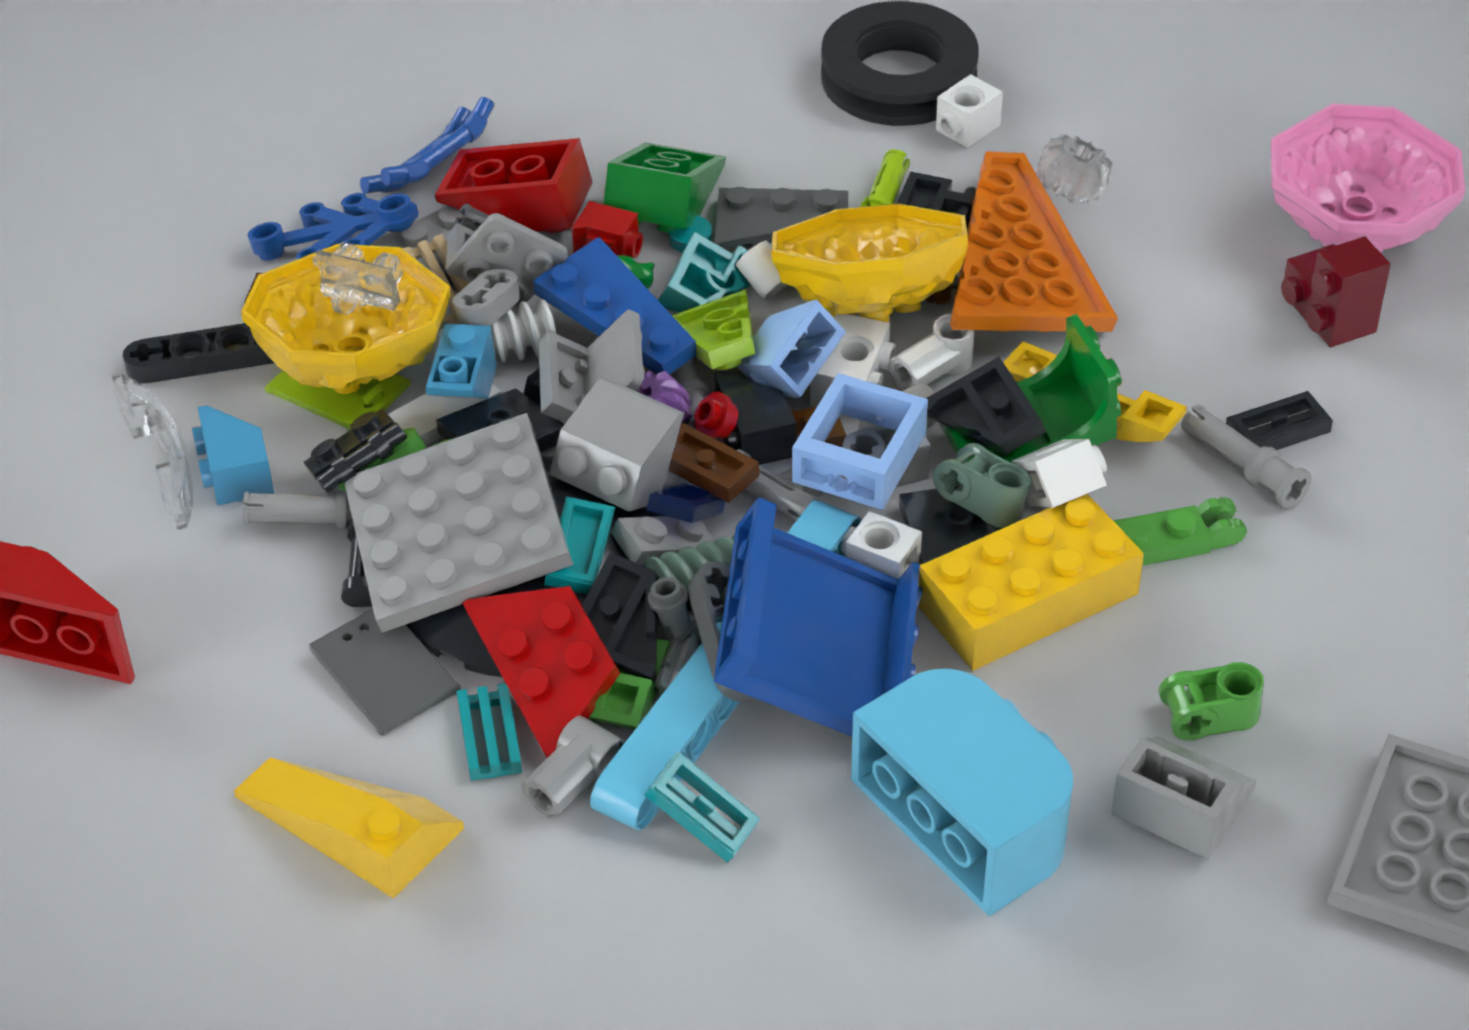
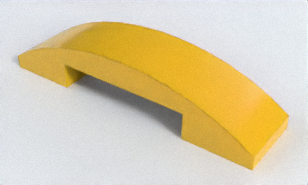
[1003,341,1187,442]

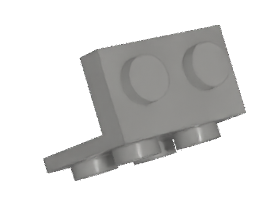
[445,213,567,306]
[538,309,645,423]

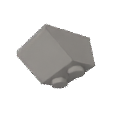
[549,377,684,511]

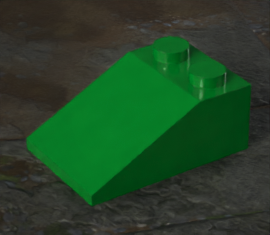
[603,142,726,233]

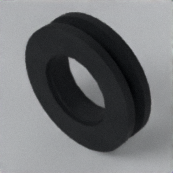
[821,1,979,126]

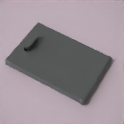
[309,609,461,735]

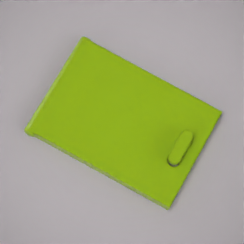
[264,370,411,429]

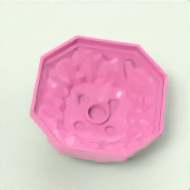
[1270,104,1465,252]

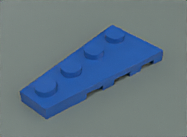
[533,237,696,374]

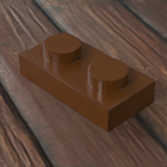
[668,423,759,503]

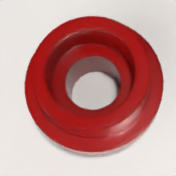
[694,392,738,439]

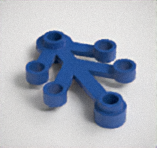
[247,193,419,261]

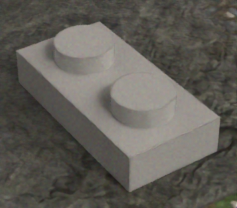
[611,515,714,566]

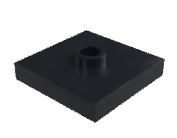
[436,388,565,452]
[899,485,1003,565]

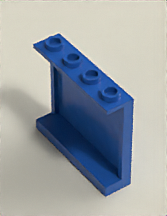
[713,497,922,737]

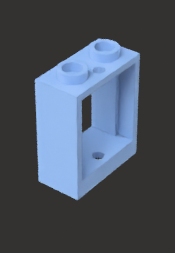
[792,373,928,510]

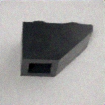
[708,370,796,465]

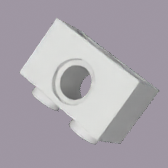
[810,313,896,407]
[1011,439,1107,508]

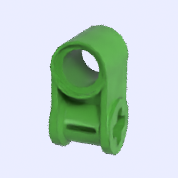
[1158,662,1264,741]

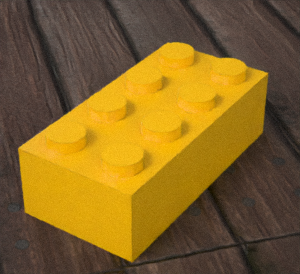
[918,493,1144,671]

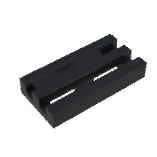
[1226,391,1333,450]

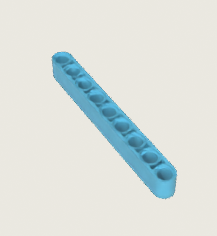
[590,499,862,831]

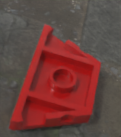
[463,586,620,758]

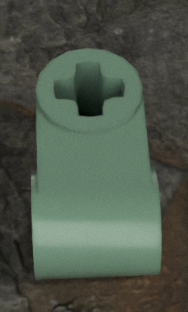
[933,443,1032,528]

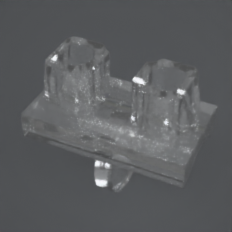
[312,242,403,315]

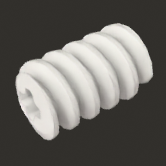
[490,299,556,363]

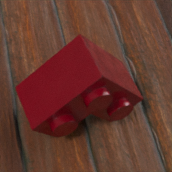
[1281,236,1391,348]

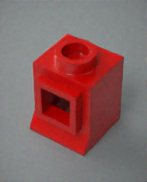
[571,201,643,259]

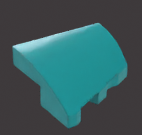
[658,232,751,313]

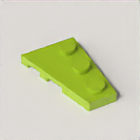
[672,289,755,370]

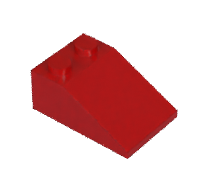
[435,138,593,233]
[0,541,135,684]

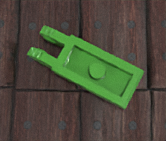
[1113,496,1247,566]

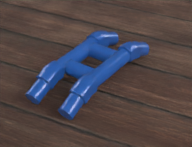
[360,97,495,194]

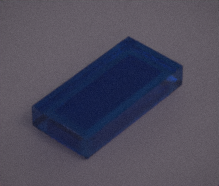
[646,483,726,523]

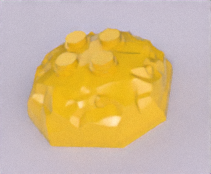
[771,204,968,322]
[241,244,451,394]

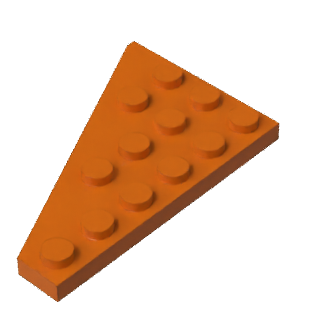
[949,151,1118,332]

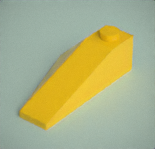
[234,757,464,899]

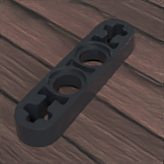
[122,323,274,383]

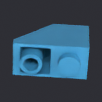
[426,324,497,399]
[192,405,274,506]

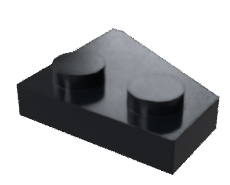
[925,357,1046,456]
[582,552,657,684]

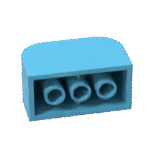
[851,669,1073,917]

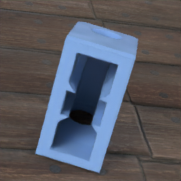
[737,300,846,398]

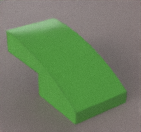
[589,638,670,730]

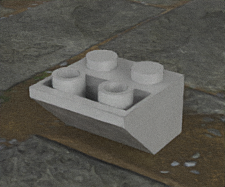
[1111,737,1256,860]

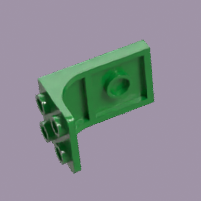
[939,314,1122,463]

